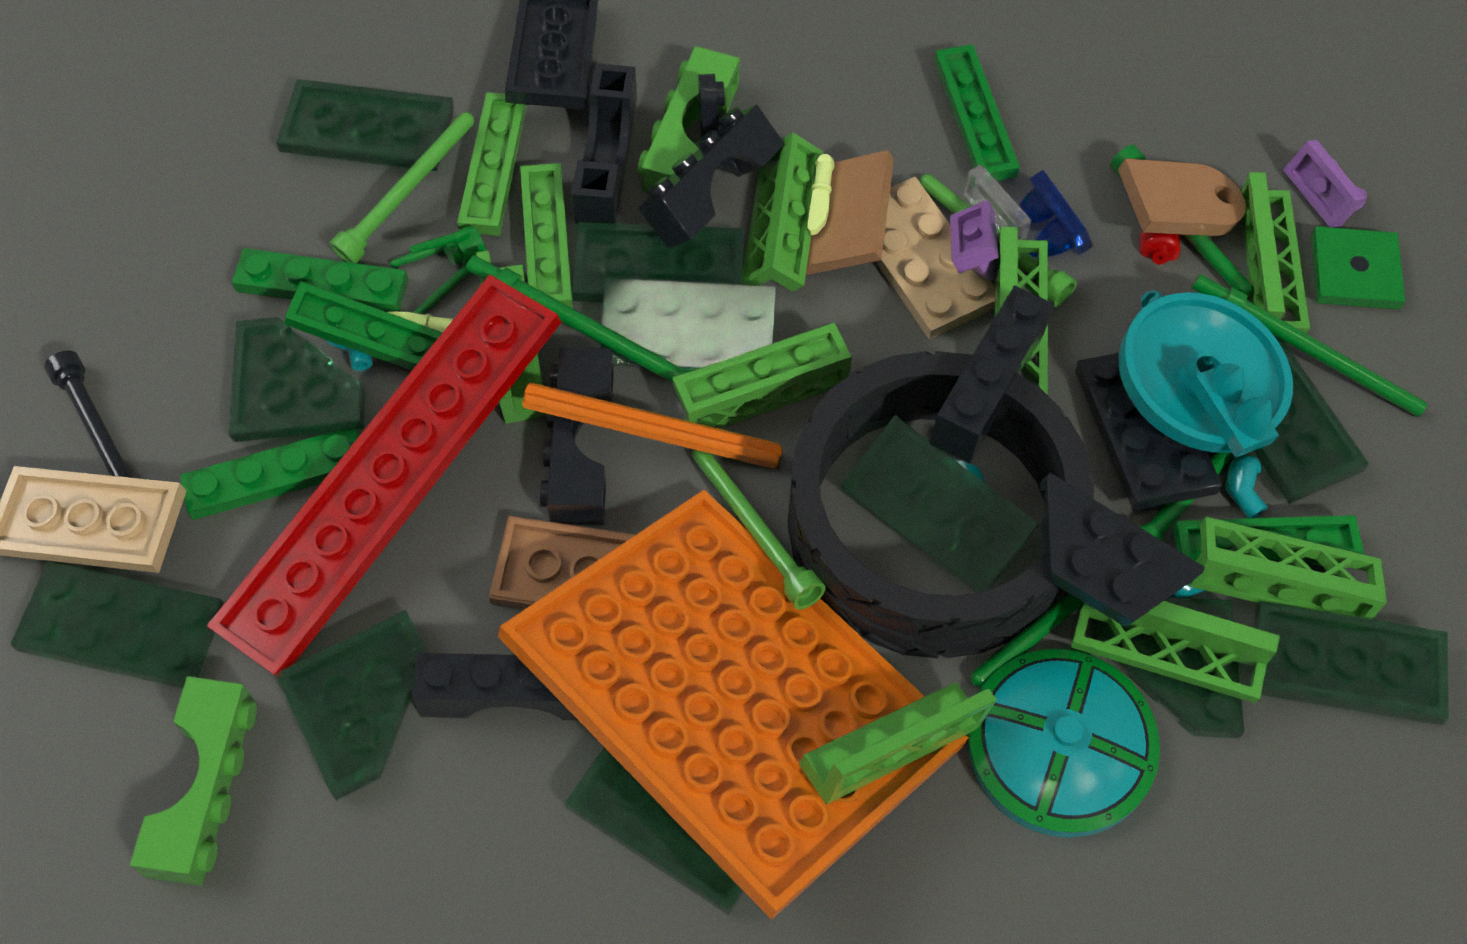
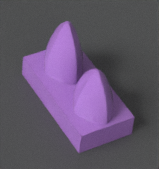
[1283,140,1367,228]
[950,200,999,280]

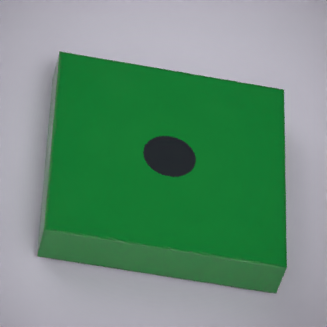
[1311,226,1405,310]

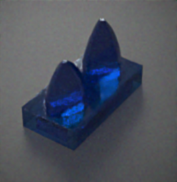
[1015,170,1093,257]

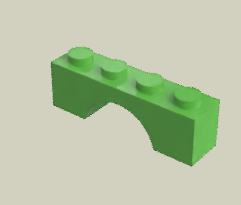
[637,46,740,193]
[130,676,257,886]

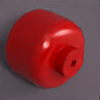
[1139,231,1181,265]

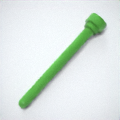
[329,112,474,263]
[919,174,1077,307]
[692,449,825,610]

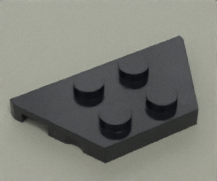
[1040,473,1205,627]

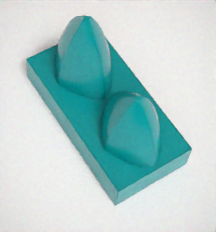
[1189,362,1279,457]

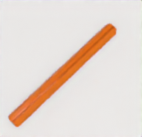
[522,383,782,469]

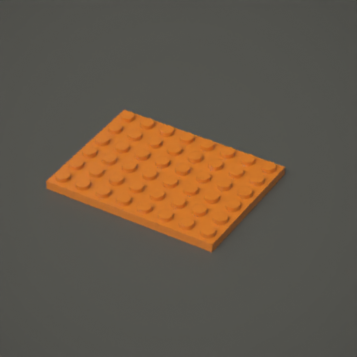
[498,490,969,920]

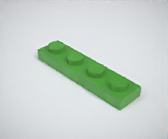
[457,92,527,236]
[520,163,573,308]

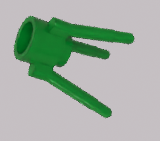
[390,225,486,315]

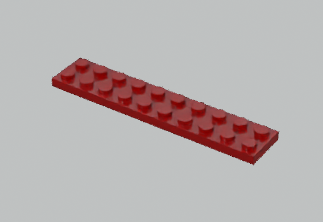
[207,274,562,680]

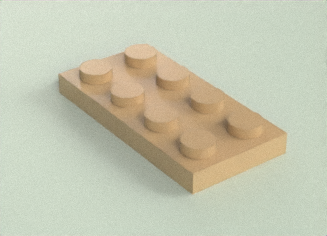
[875,176,995,340]
[0,466,186,573]

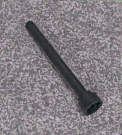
[44,350,132,478]

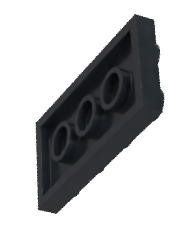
[505,0,599,110]
[1075,353,1222,511]

